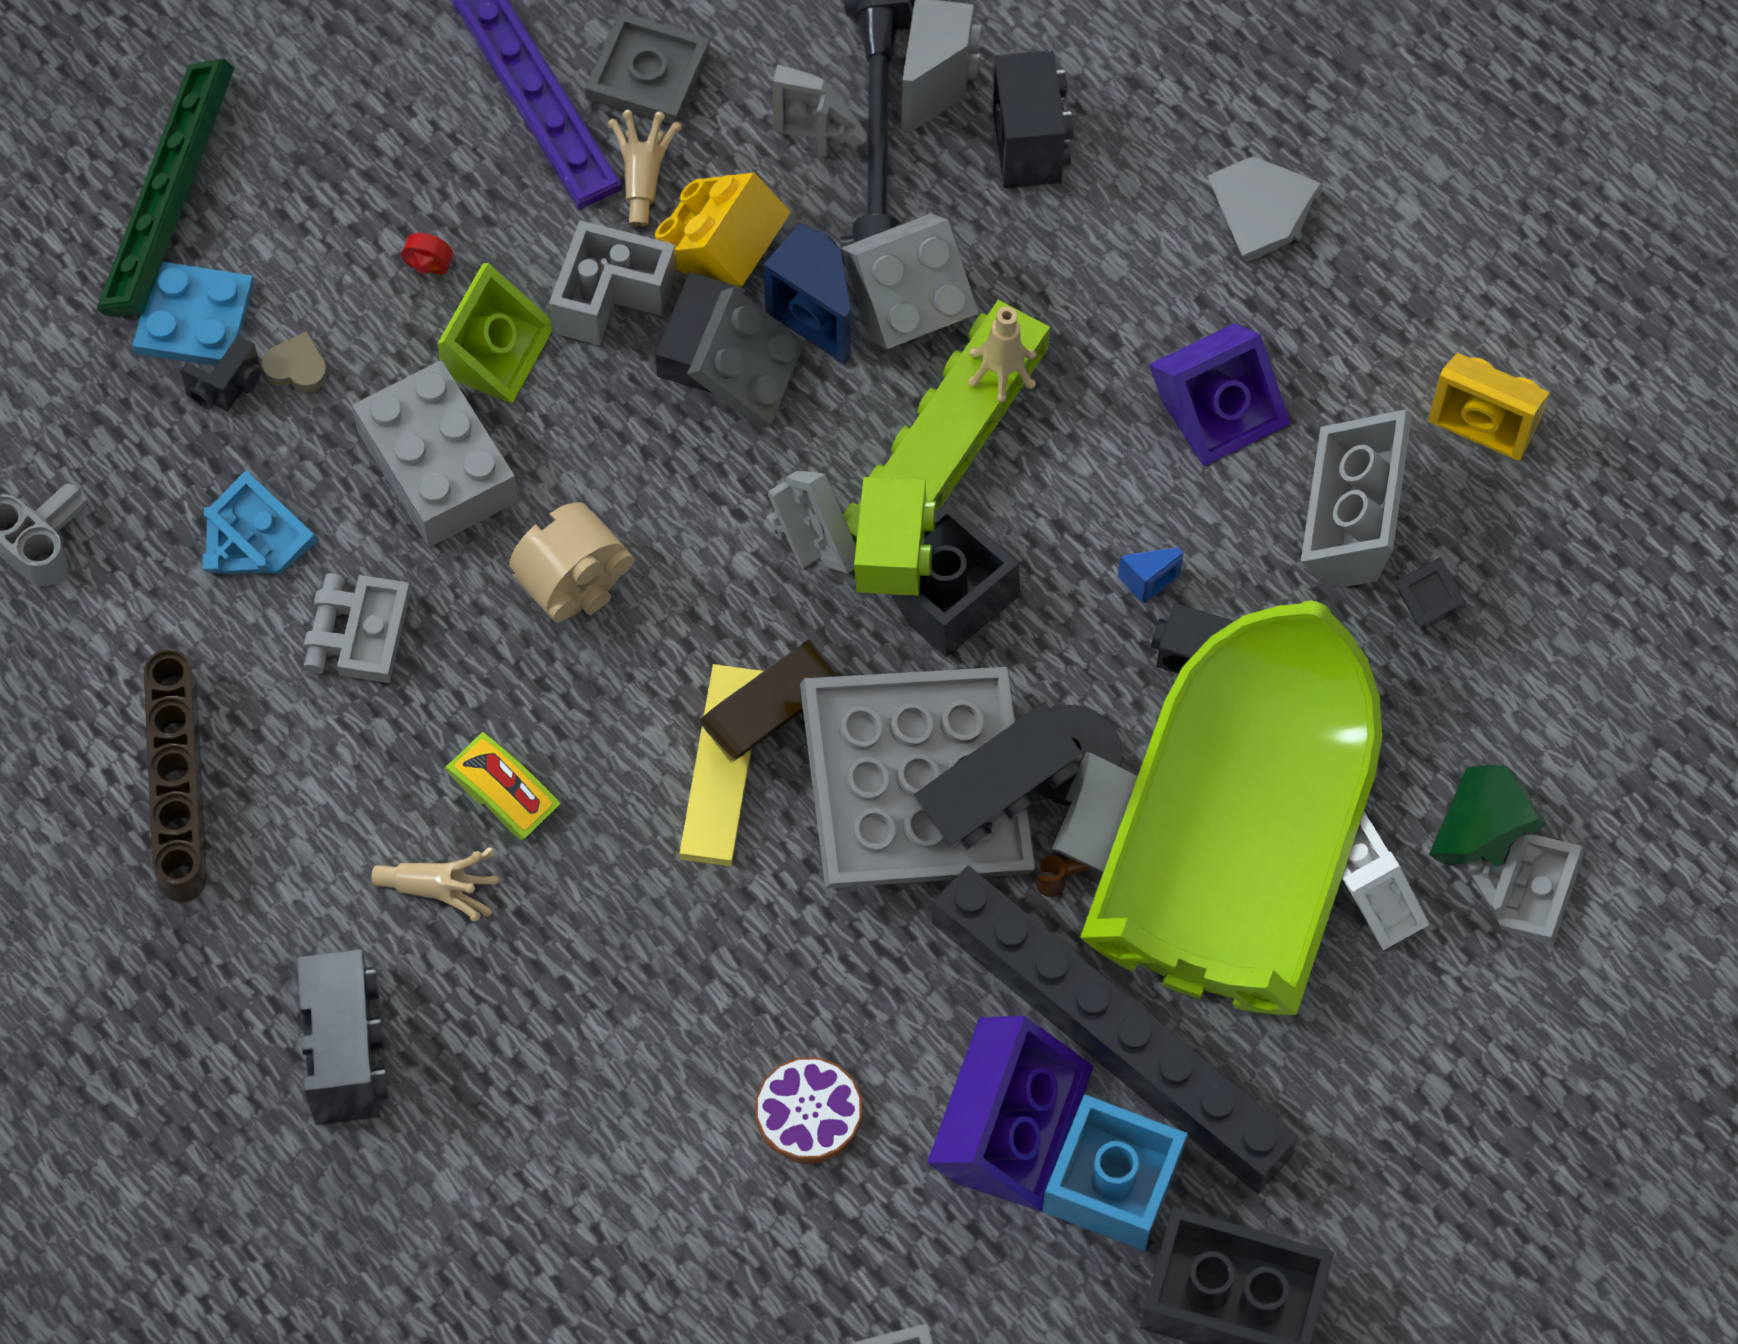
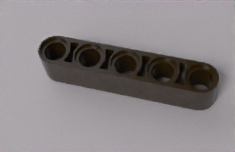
[144,649,207,902]

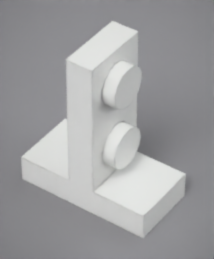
[1342,812,1430,950]

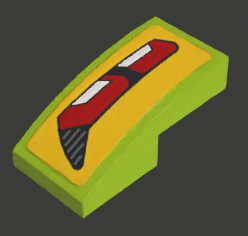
[444,732,561,841]

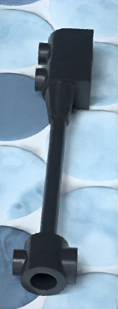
[840,0,915,266]

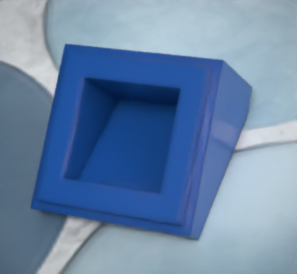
[1118,547,1184,602]

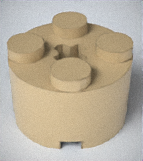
[509,502,634,623]

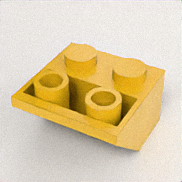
[655,172,791,287]

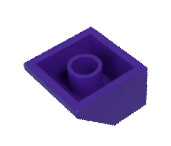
[1149,323,1291,466]

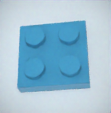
[132,262,254,366]

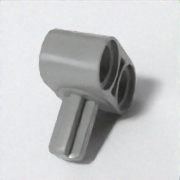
[0,483,87,587]

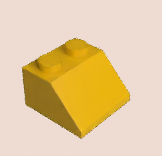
[1428,353,1550,461]

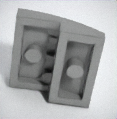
[1051,752,1138,874]

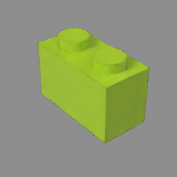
[854,477,936,596]

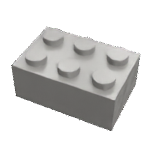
[352,360,518,547]

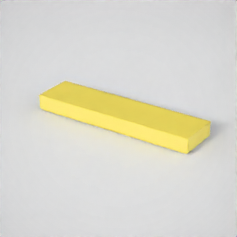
[679,664,763,867]

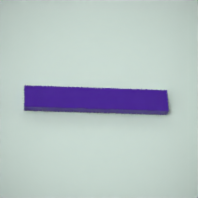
[450,0,622,210]

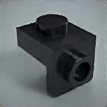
[180,336,261,412]

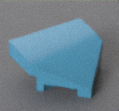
[202,470,319,574]

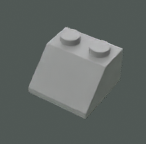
[901,0,982,132]

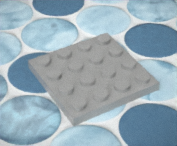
[800,667,1035,889]

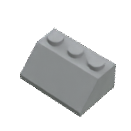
[1301,409,1412,587]

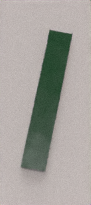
[97,58,235,317]

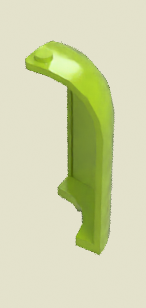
[1080,601,1382,1015]

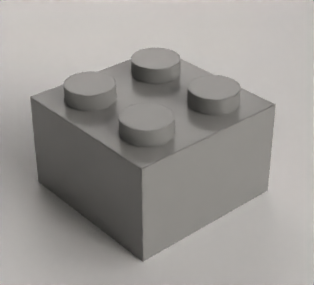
[840,213,979,349]

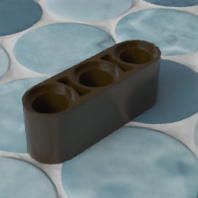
[698,639,838,763]

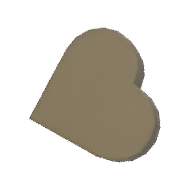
[261,331,328,393]

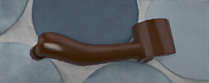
[1036,855,1093,897]

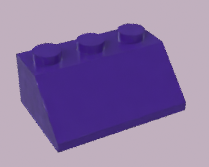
[927,1015,1094,1212]

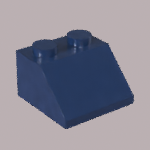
[764,223,851,364]

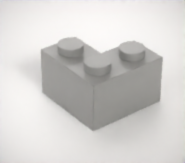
[549,220,677,346]

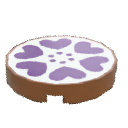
[755,1057,862,1164]

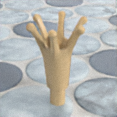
[608,110,682,227]
[968,306,1036,403]
[371,847,499,922]

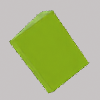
[437,263,552,403]

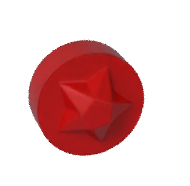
[401,233,454,275]

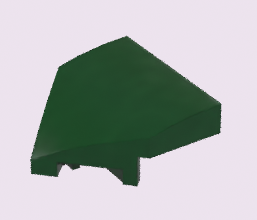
[1429,765,1546,868]

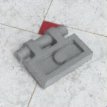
[303,573,411,683]

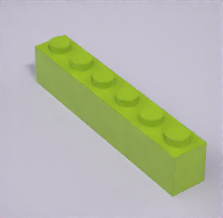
[843,300,1050,544]

